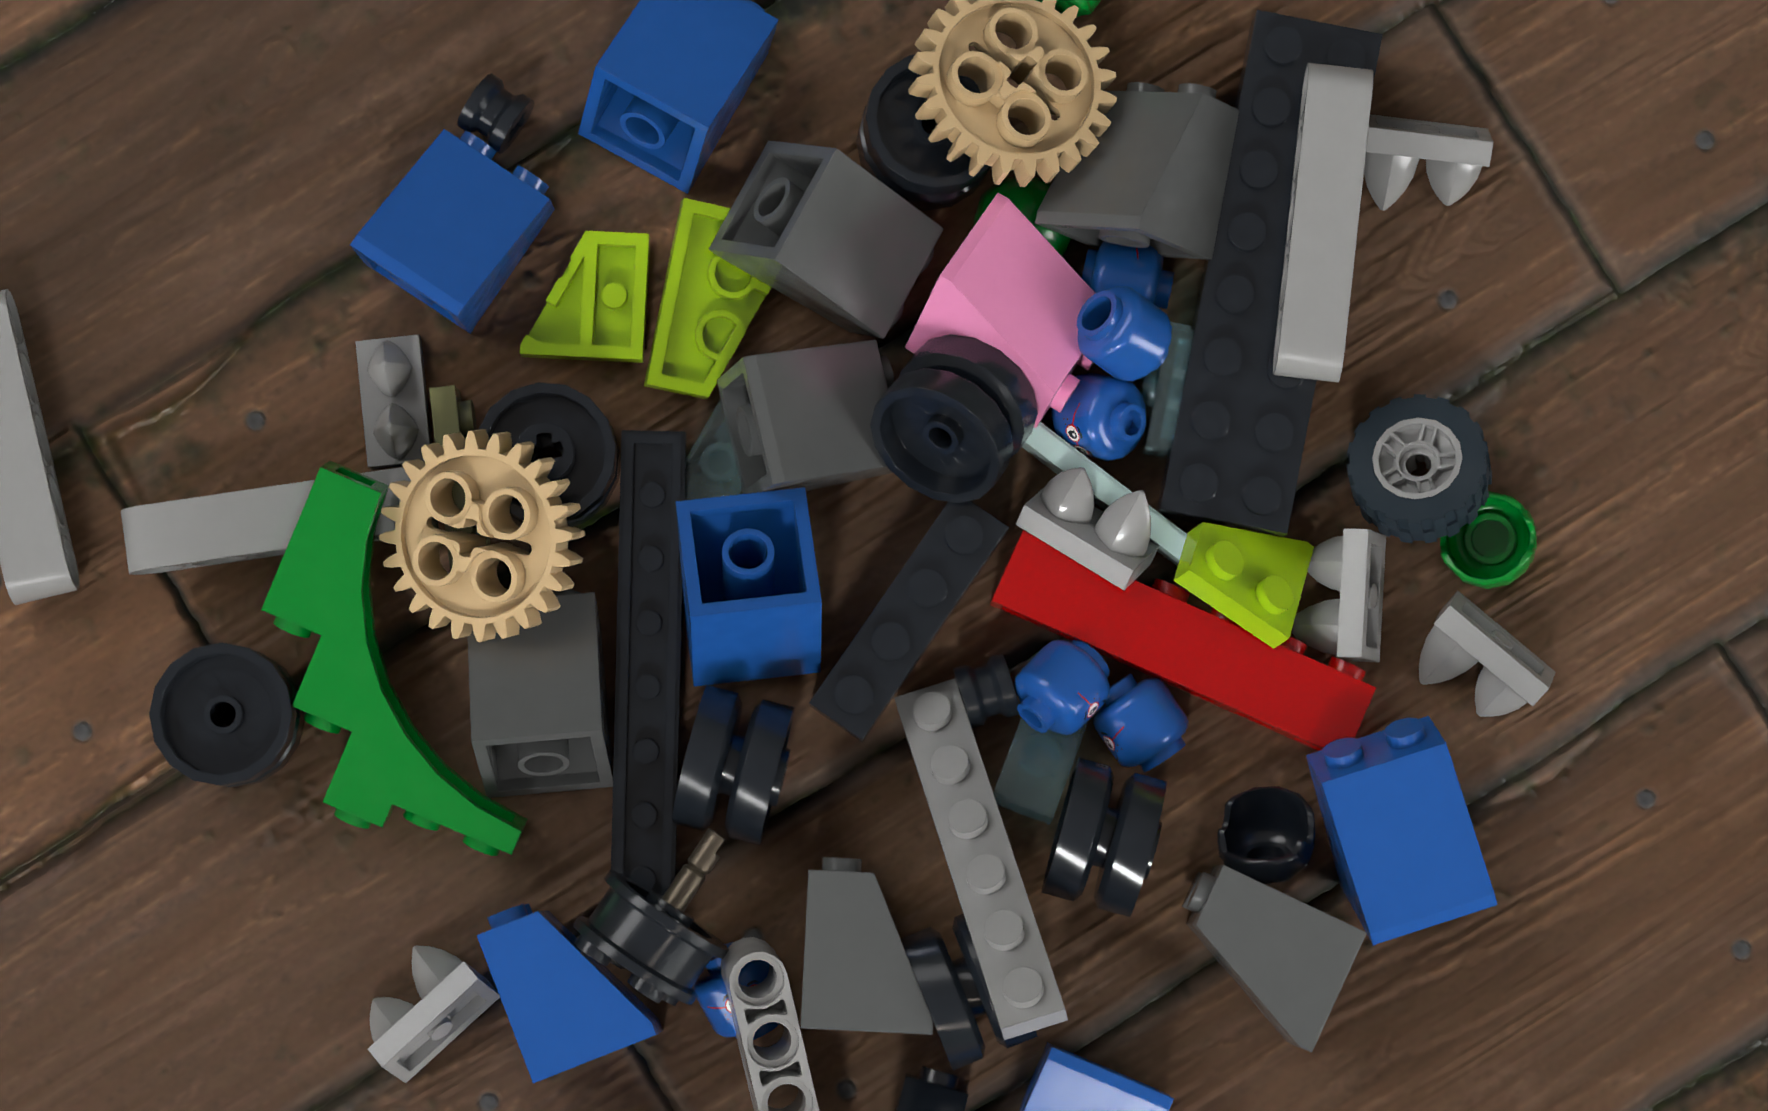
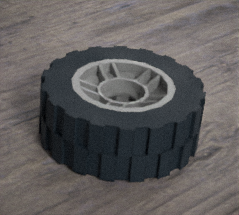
[1346,394,1492,543]

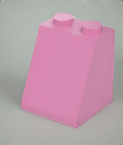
[905,192,1096,428]

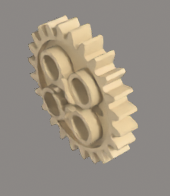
[908,0,1117,187]
[379,429,585,642]

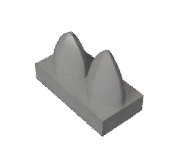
[1364,114,1494,211]
[355,334,432,469]
[1016,467,1159,590]
[1291,528,1386,662]
[1419,590,1556,717]
[368,945,500,1083]

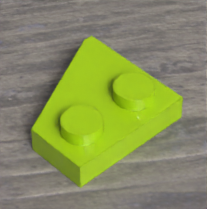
[520,231,650,363]
[1173,522,1314,649]

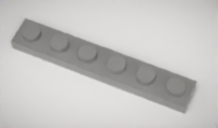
[894,679,1068,1040]

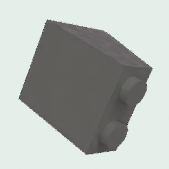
[1035,82,1239,260]
[709,140,944,338]
[717,340,894,494]
[468,590,613,798]
[800,857,933,1035]
[1182,865,1367,1052]

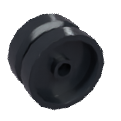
[856,54,991,211]
[870,334,1038,503]
[479,382,621,527]
[149,642,305,788]
[672,685,795,845]
[1041,757,1167,917]
[901,914,1038,1070]

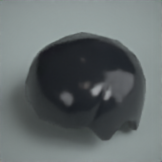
[1217,786,1315,884]

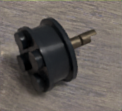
[573,828,729,1006]

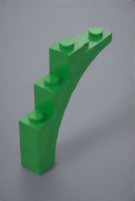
[261,461,528,856]

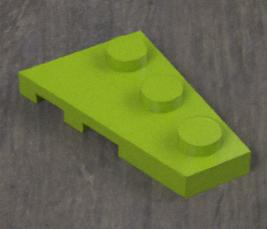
[644,198,772,399]

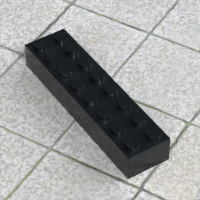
[1156,10,1383,537]

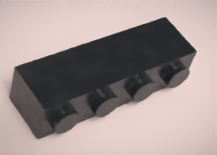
[809,501,1009,743]

